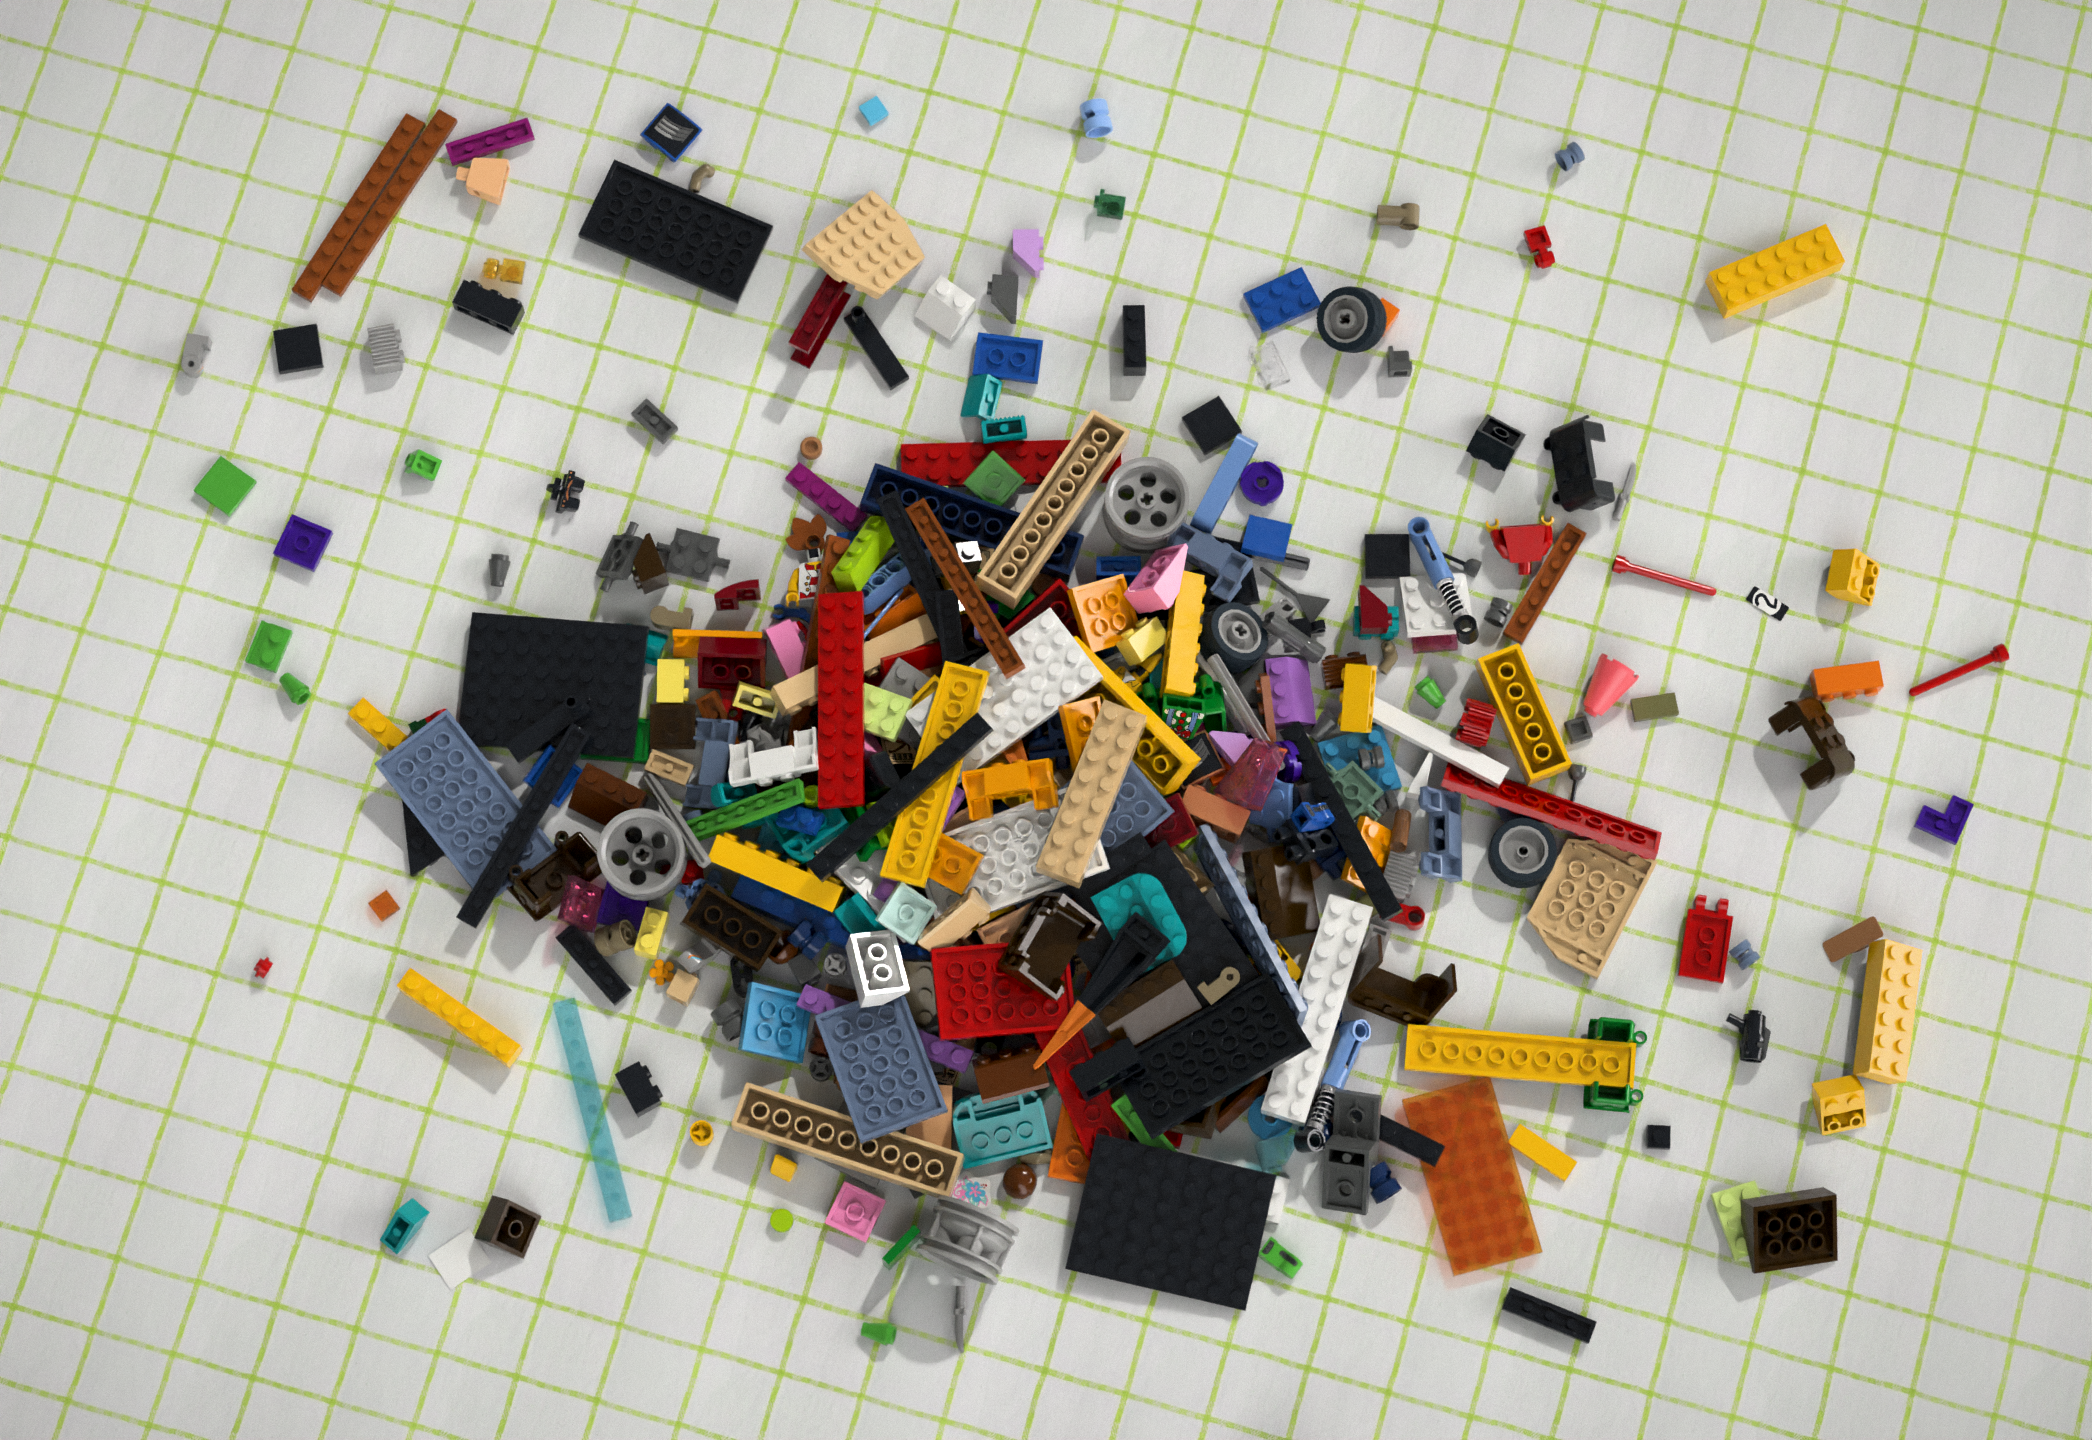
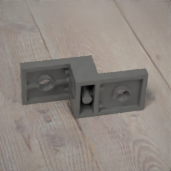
[1322,1089,1382,1215]

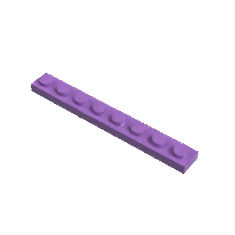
[796,984,974,1074]

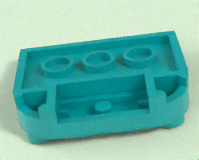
[764,785,850,864]
[1091,873,1187,974]
[952,1090,1053,1169]

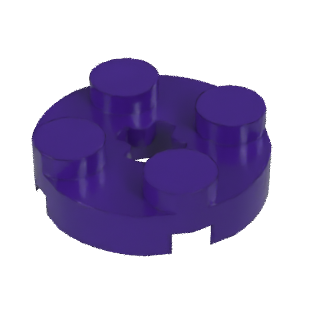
[1240,461,1284,506]
[1267,740,1302,784]

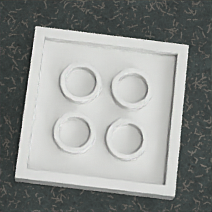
[1399,572,1472,638]

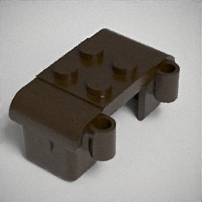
[1768,696,1855,790]
[506,831,602,922]

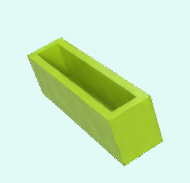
[831,516,894,592]

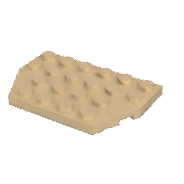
[802,190,925,300]
[1526,839,1658,980]

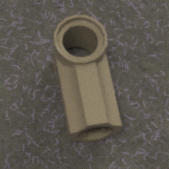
[1376,203,1420,230]

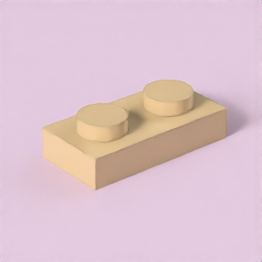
[644,749,695,787]

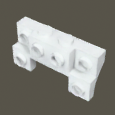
[728,727,819,787]

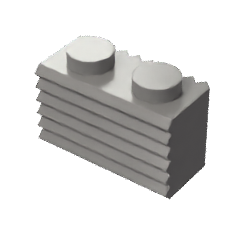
[367,324,405,375]
[1383,850,1419,903]

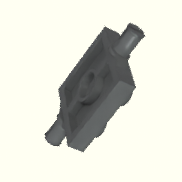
[595,521,643,592]
[656,528,731,582]

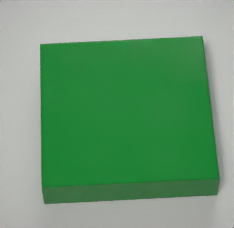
[882,1225,921,1271]

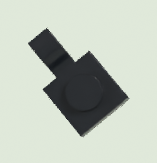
[1288,617,1326,638]

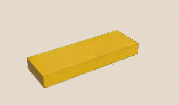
[1506,1124,1577,1182]

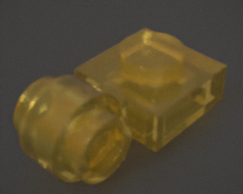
[482,258,526,285]

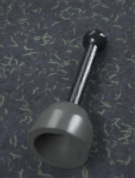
[1429,550,1482,578]
[1568,764,1587,802]

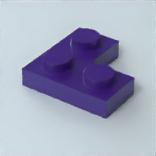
[1914,795,1974,845]

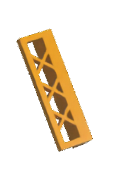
[673,629,763,658]

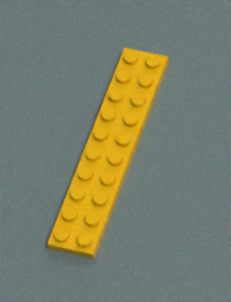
[880,661,990,888]
[1404,1024,1636,1090]

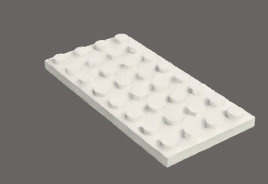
[906,608,1104,786]
[925,787,1110,919]

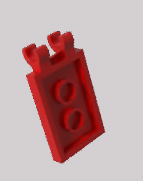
[1677,894,1733,984]

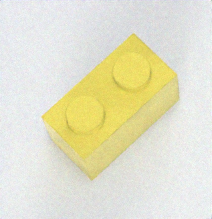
[1115,616,1167,666]
[656,659,690,704]
[732,681,778,719]
[634,907,670,960]

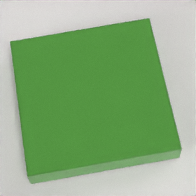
[963,450,1025,506]
[194,456,257,517]

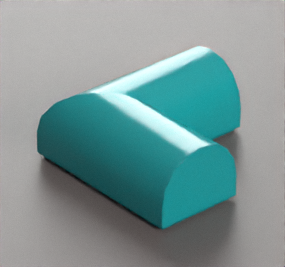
[710,782,766,829]

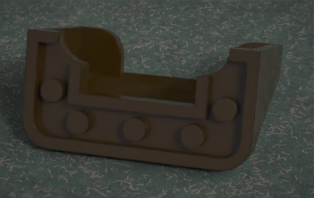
[998,892,1102,1001]

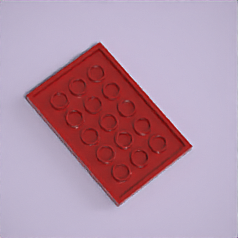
[930,942,1074,1041]

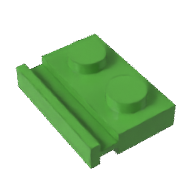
[245,620,293,673]

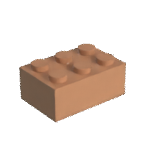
[1182,784,1251,846]

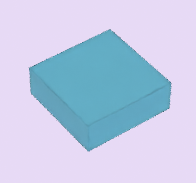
[859,96,889,126]

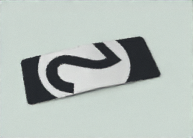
[1746,586,1789,621]

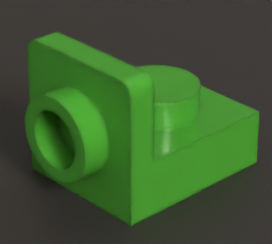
[404,449,442,481]

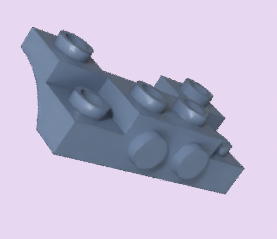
[1165,522,1253,603]
[682,717,738,810]
[1418,786,1462,883]

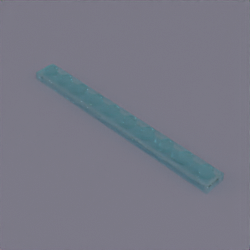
[553,997,633,1223]

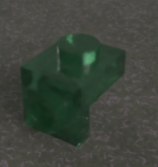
[1093,189,1126,220]

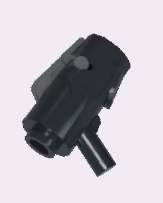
[1726,1010,1771,1063]

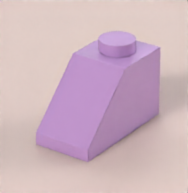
[1209,731,1259,774]

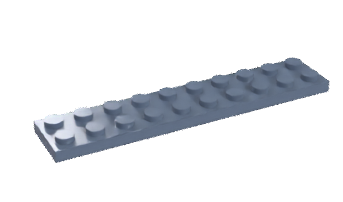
[1193,823,1308,1028]

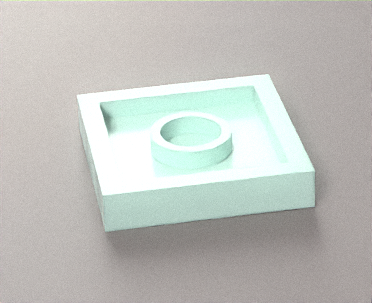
[875,882,937,945]

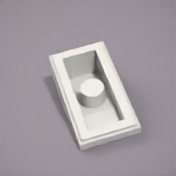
[1406,752,1433,800]

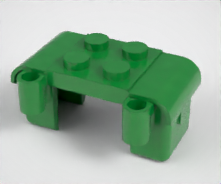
[1136,674,1227,735]
[1583,1017,1647,1113]

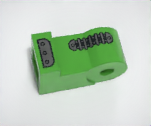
[1258,1237,1303,1279]

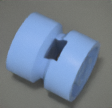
[1079,98,1113,138]

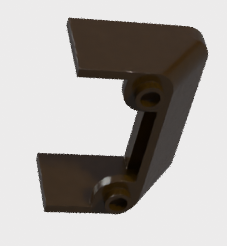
[1347,934,1457,1027]

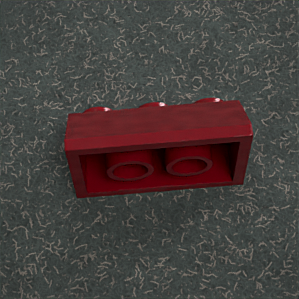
[697,636,767,690]

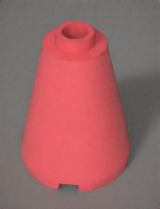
[1583,653,1639,717]

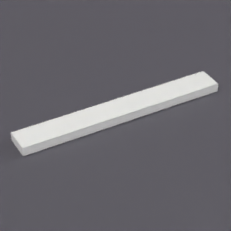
[1341,696,1509,788]

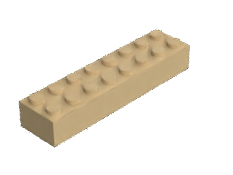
[1036,699,1147,888]

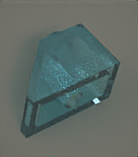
[1254,1130,1300,1174]

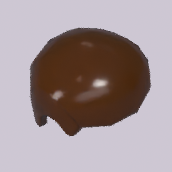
[768,930,799,965]
[1002,1163,1038,1199]

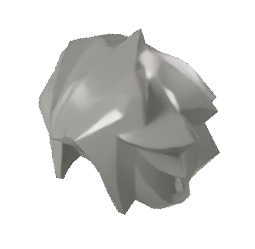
[740,723,785,752]

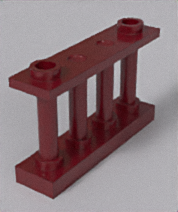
[788,274,851,369]

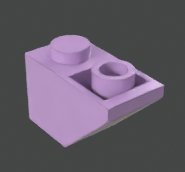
[1013,229,1044,278]

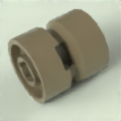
[594,920,637,957]

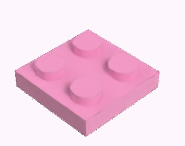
[824,1181,886,1243]

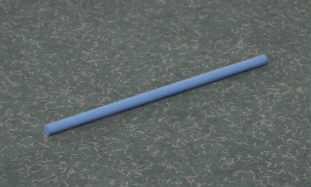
[864,588,904,639]

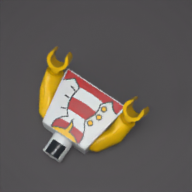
[786,548,822,607]

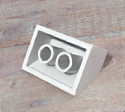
[846,930,910,1008]

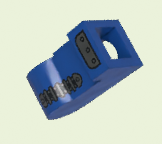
[1290,802,1335,832]

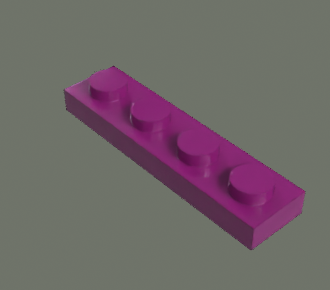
[445,117,535,166]
[785,462,867,532]

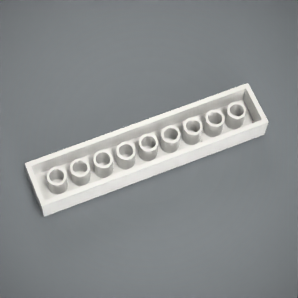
[1261,894,1373,1127]

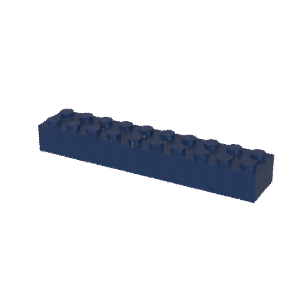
[860,463,1084,583]

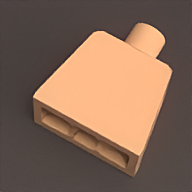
[456,158,510,205]

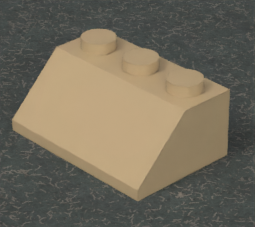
[918,888,991,951]

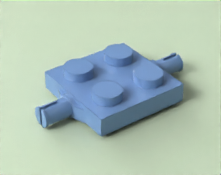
[1249,765,1293,842]

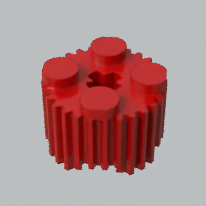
[1455,698,1497,748]

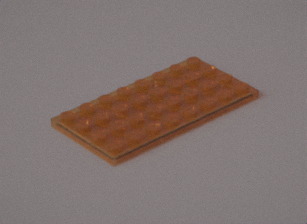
[1402,1077,1543,1277]

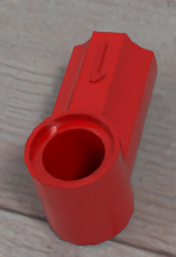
[1379,903,1425,931]

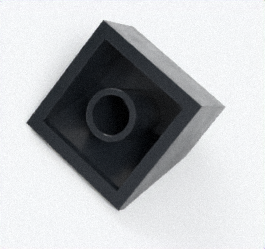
[1466,414,1526,472]

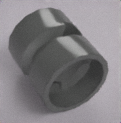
[710,999,743,1042]

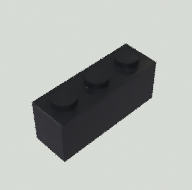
[452,280,525,335]
[1122,305,1146,376]
[1069,1037,1146,1102]

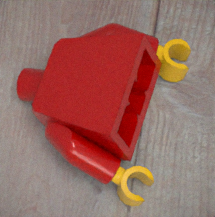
[1486,515,1554,575]

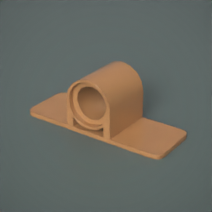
[1823,916,1883,962]

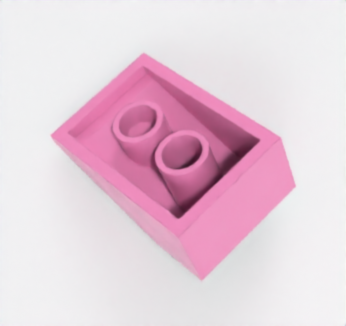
[1123,543,1188,614]

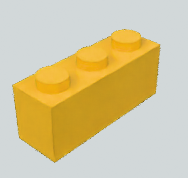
[1338,663,1377,733]

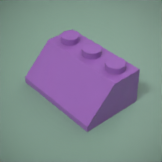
[1264,657,1316,730]

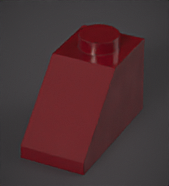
[1358,585,1392,634]

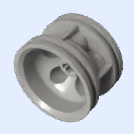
[1103,457,1189,554]
[597,808,687,901]
[916,1195,1019,1285]

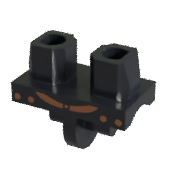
[546,470,585,514]

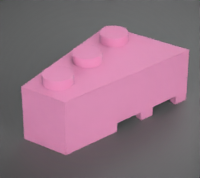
[762,618,805,679]

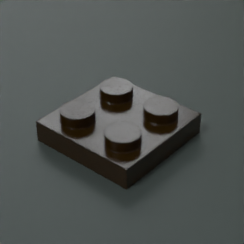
[650,704,696,749]

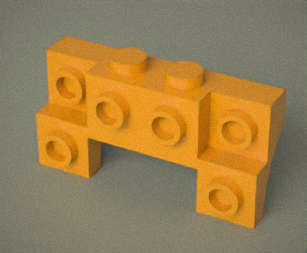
[962,758,1059,821]

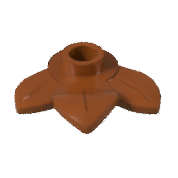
[785,514,827,552]

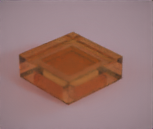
[368,890,400,922]

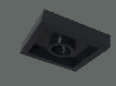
[273,324,324,375]
[1182,396,1242,455]
[1364,534,1410,579]

